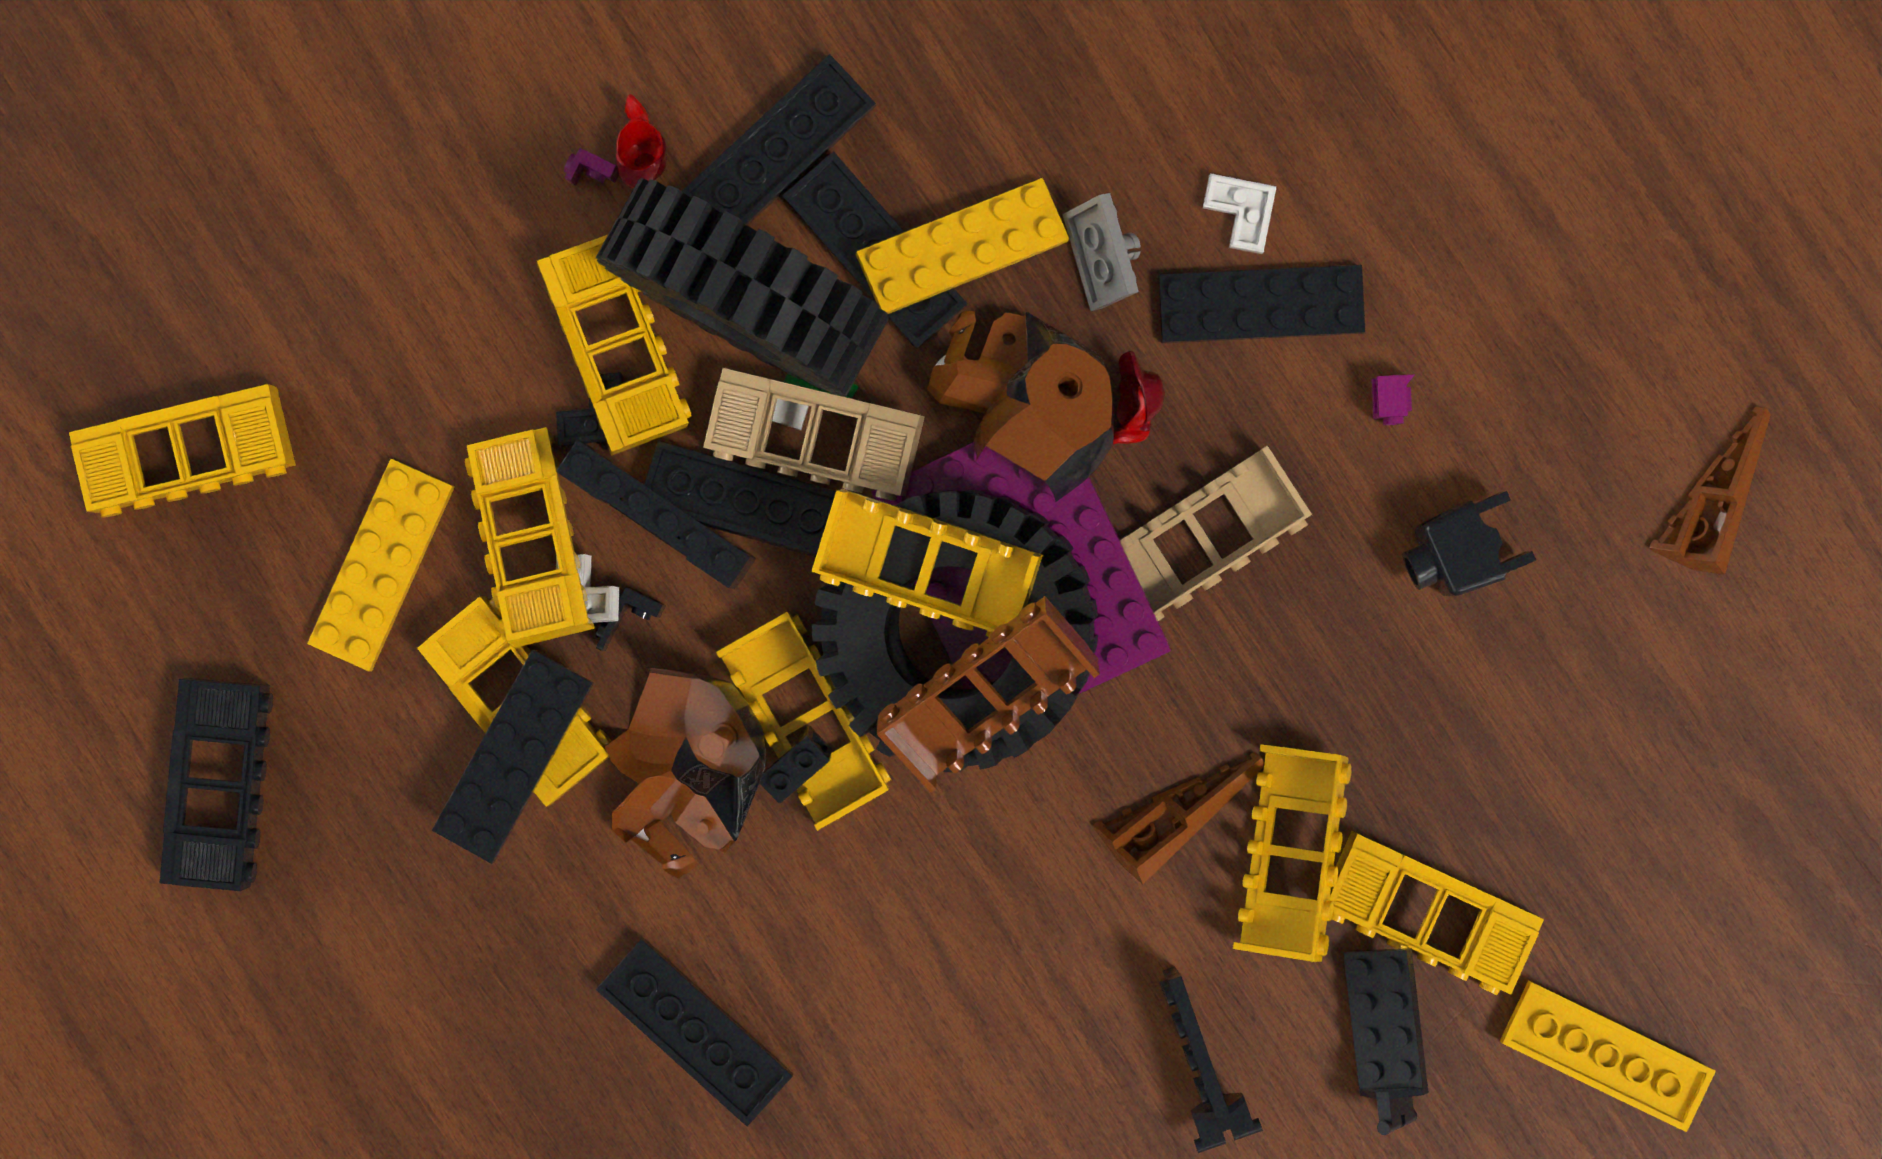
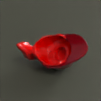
[616,94,667,189]
[1113,351,1165,445]

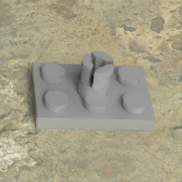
[1062,193,1141,311]

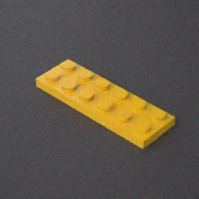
[856,178,1069,314]
[307,458,455,671]
[1499,980,1716,1132]

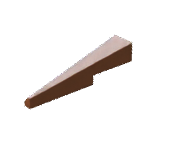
[1649,407,1771,575]
[1093,752,1264,884]

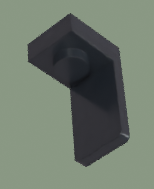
[594,587,666,651]
[760,725,832,803]

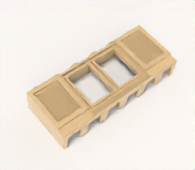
[703,368,925,501]
[1120,446,1312,621]

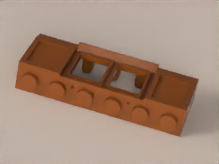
[877,596,1100,792]

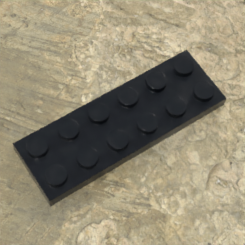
[682,54,876,225]
[783,151,967,349]
[1158,265,1365,343]
[644,441,836,557]
[432,649,594,864]
[596,938,793,1127]

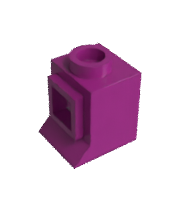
[1371,374,1415,425]

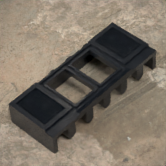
[556,440,756,589]
[159,678,273,891]

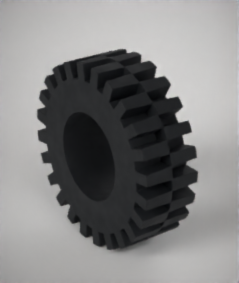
[596,178,889,397]
[812,490,1098,773]

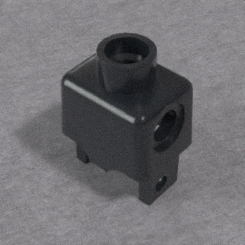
[1402,491,1536,596]

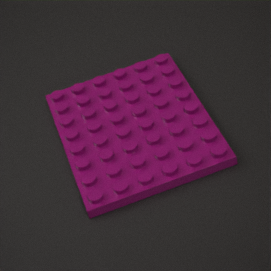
[871,442,1172,694]

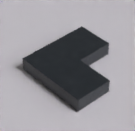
[556,372,623,446]

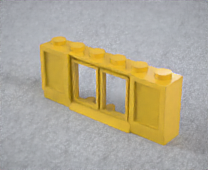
[537,235,692,456]
[69,384,296,518]
[465,427,595,648]
[812,489,1043,637]
[417,596,612,807]
[716,612,891,831]
[1233,744,1351,962]
[1329,831,1544,995]

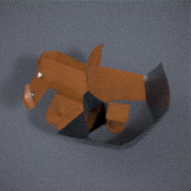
[927,311,1114,502]
[604,666,766,879]

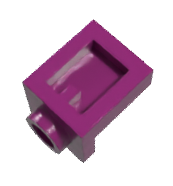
[564,148,619,186]

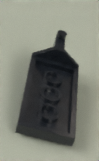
[1343,948,1429,1135]
[1160,966,1263,1153]

